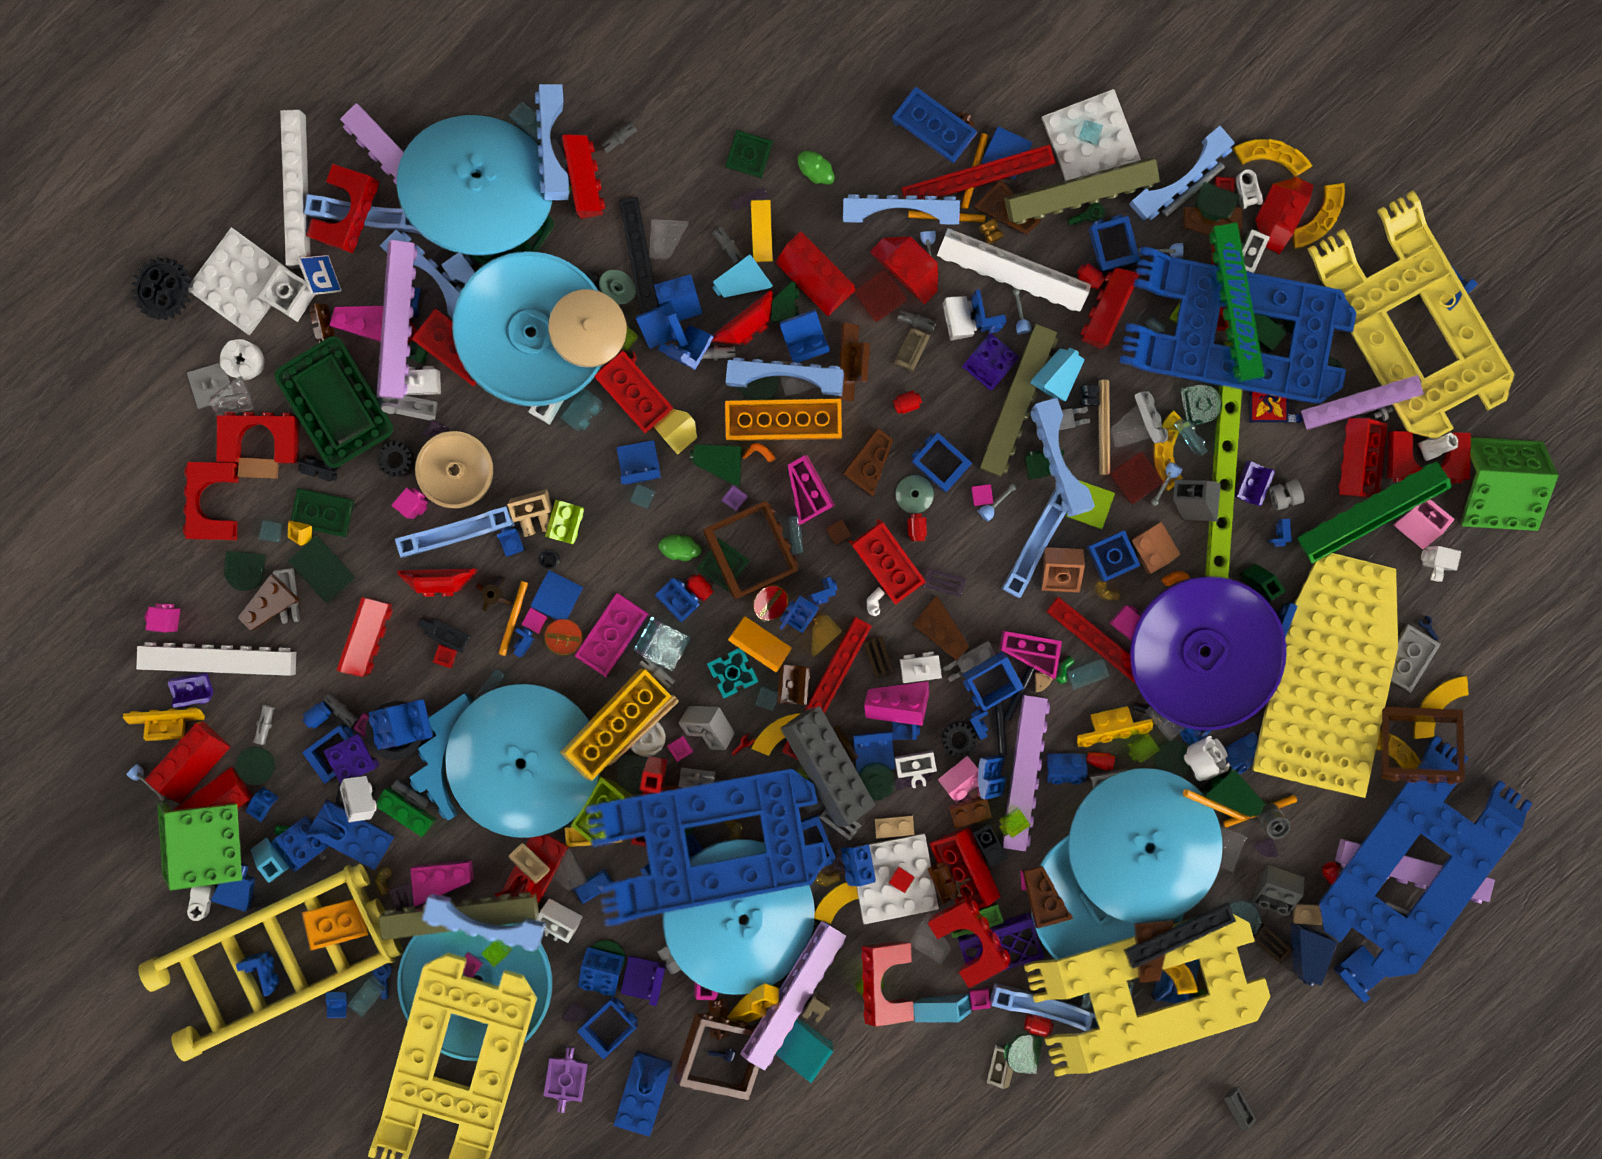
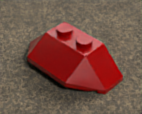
[1255,177,1314,255]
[869,236,938,305]
[712,290,773,346]
[397,569,478,597]

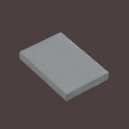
[1391,624,1441,693]

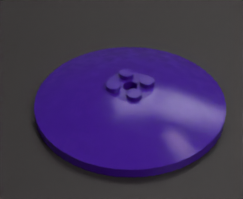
[1130,576,1287,730]

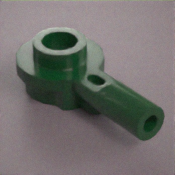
[1067,203,1105,226]

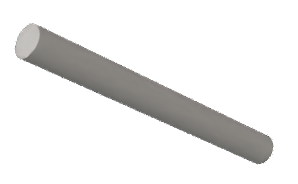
[1162,162,1225,217]

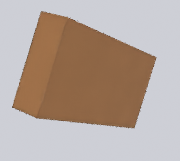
[238,458,279,479]

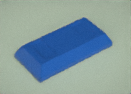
[572,868,613,904]

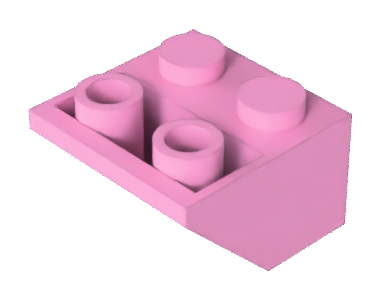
[1393,499,1454,549]
[938,756,980,804]

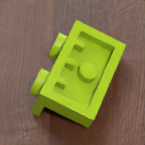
[545,500,584,544]

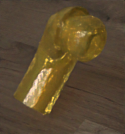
[1095,581,1120,601]
[724,819,742,840]
[375,867,392,896]
[814,871,841,887]

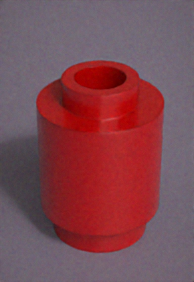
[1076,263,1106,290]
[892,390,922,414]
[907,514,927,541]
[686,574,714,602]
[1024,1014,1054,1037]

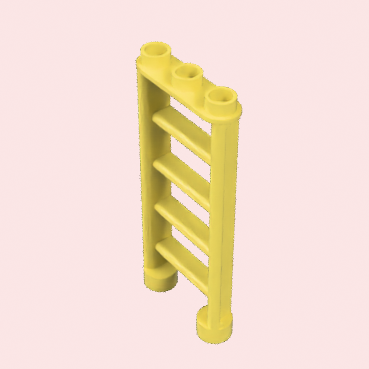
[138,864,403,1061]

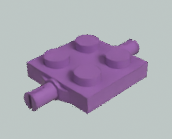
[544,1046,588,1113]

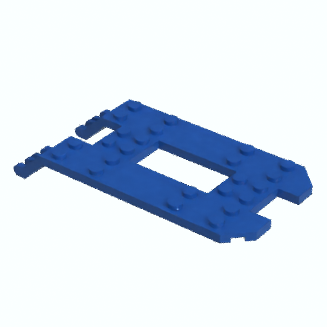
[1119,247,1357,404]
[1318,735,1532,977]
[586,769,827,926]

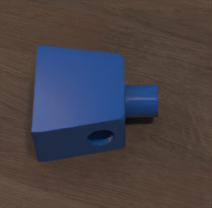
[211,863,255,912]

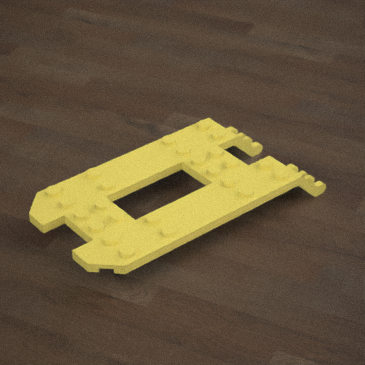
[1308,191,1515,439]
[1024,914,1270,1076]
[368,953,537,1159]

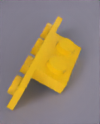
[1077,706,1153,747]
[123,707,205,741]

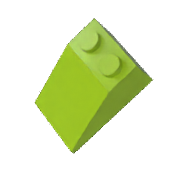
[571,777,633,847]

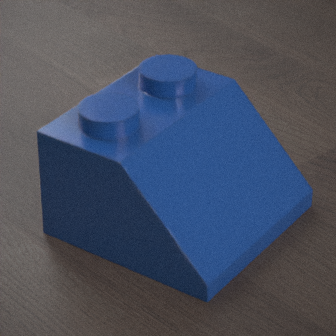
[654,274,703,321]

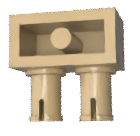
[507,489,553,537]

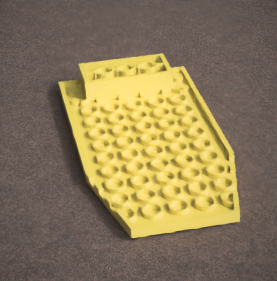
[1252,553,1398,798]

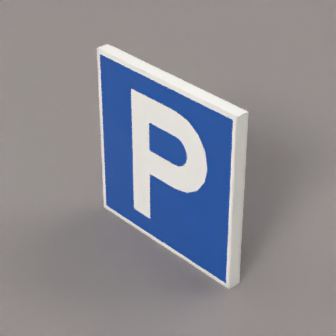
[298,255,342,295]

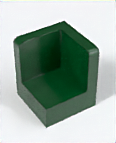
[406,340,429,364]

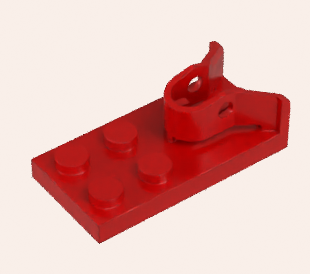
[411,308,477,387]
[594,349,673,433]
[848,519,926,605]
[495,834,569,904]

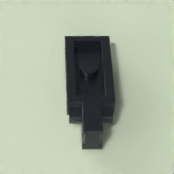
[417,618,471,653]

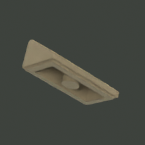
[986,1045,1018,1089]

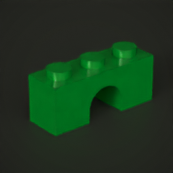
[376,787,437,837]

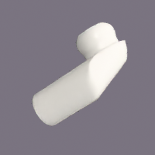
[866,587,885,616]

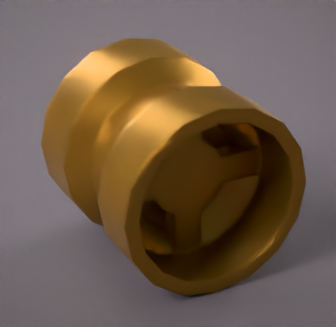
[978,219,1004,244]

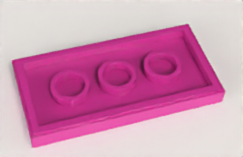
[574,592,649,677]

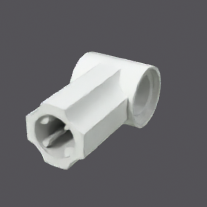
[1418,433,1459,461]

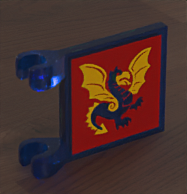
[1249,391,1303,423]

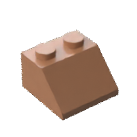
[1129,521,1181,574]
[1041,547,1085,592]

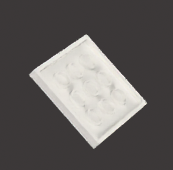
[1042,89,1141,181]
[188,227,295,335]
[856,833,939,924]

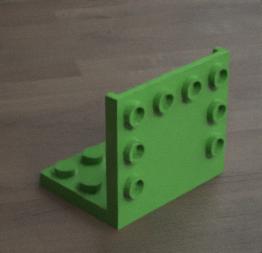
[1460,437,1559,531]
[157,802,242,890]

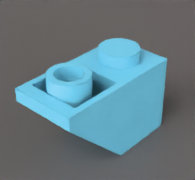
[251,838,290,883]

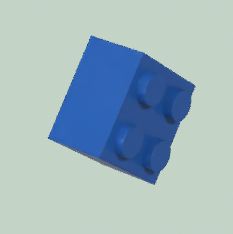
[1086,530,1140,582]

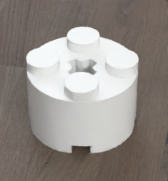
[220,339,265,380]
[1184,736,1230,781]

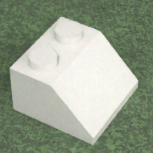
[258,265,315,322]
[943,296,977,341]

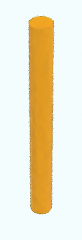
[961,133,989,209]
[908,210,985,223]
[498,581,528,656]
[1183,789,1245,821]
[1222,795,1297,828]

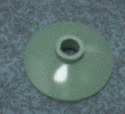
[599,270,636,304]
[895,475,934,513]

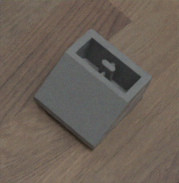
[1173,480,1221,521]
[1252,865,1304,916]

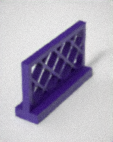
[957,912,1044,972]

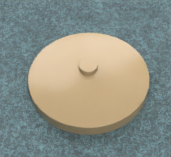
[548,289,627,367]
[415,431,493,508]

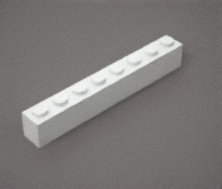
[280,110,311,269]
[937,228,1091,312]
[136,642,296,676]

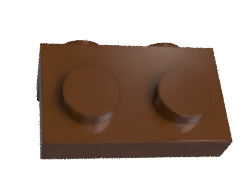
[777,665,810,705]
[949,796,992,829]

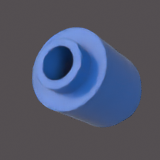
[302,701,332,729]

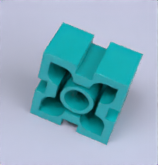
[707,648,759,698]

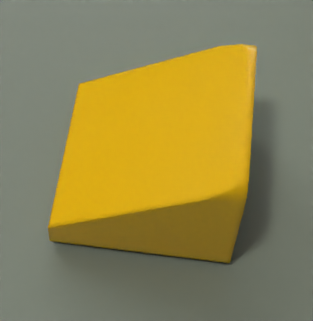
[288,521,312,546]

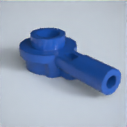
[372,963,392,999]

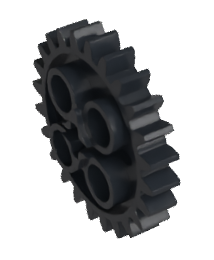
[131,257,193,320]

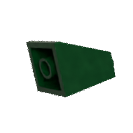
[690,444,742,487]
[1199,767,1266,817]

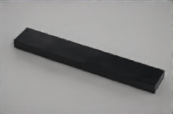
[619,197,659,314]
[1124,903,1236,969]

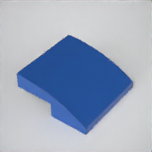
[981,126,1033,179]
[531,570,583,620]
[978,755,1007,800]

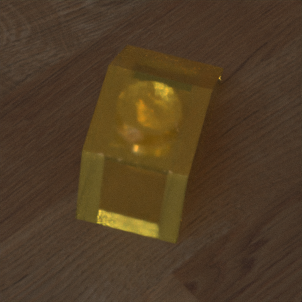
[811,614,842,657]

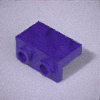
[1234,460,1275,506]
[168,672,214,708]

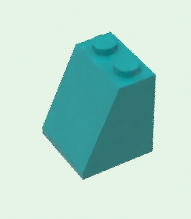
[775,1018,833,1083]

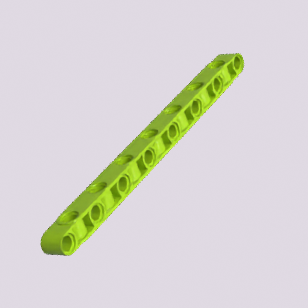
[1205,341,1242,578]

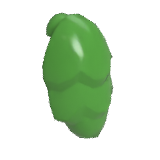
[798,150,835,185]
[658,534,702,561]

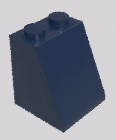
[1290,922,1338,987]

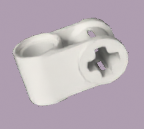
[1235,170,1263,209]
[187,885,215,921]

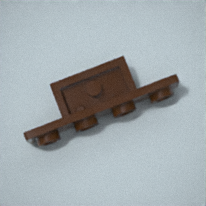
[837,323,870,401]

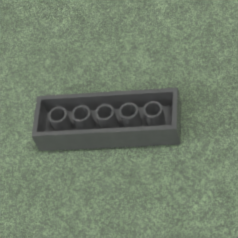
[781,706,875,827]

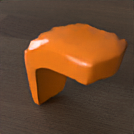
[742,443,775,462]
[1162,571,1190,586]

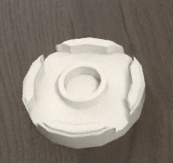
[630,722,666,757]

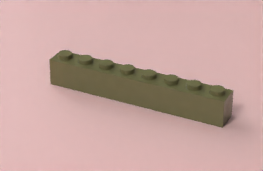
[1004,157,1160,224]
[979,324,1059,477]
[379,892,539,940]

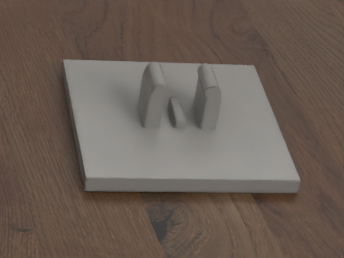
[187,363,235,409]

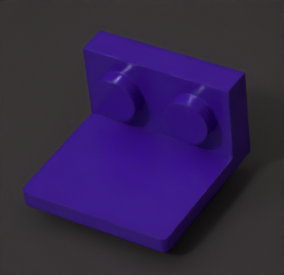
[962,334,1019,391]
[324,734,380,785]
[621,956,666,1006]

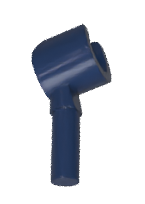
[1418,615,1439,641]
[708,1048,736,1062]

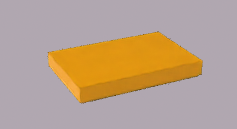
[728,616,792,672]
[302,899,368,950]

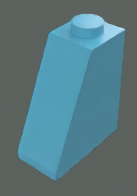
[712,254,773,298]
[1030,348,1085,401]
[913,994,971,1022]

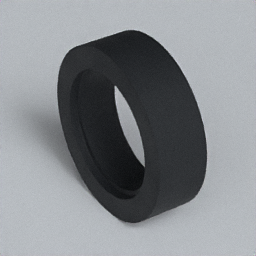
[366,701,425,760]

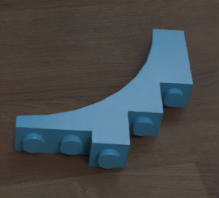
[409,693,474,821]

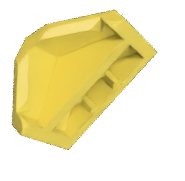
[653,409,697,455]

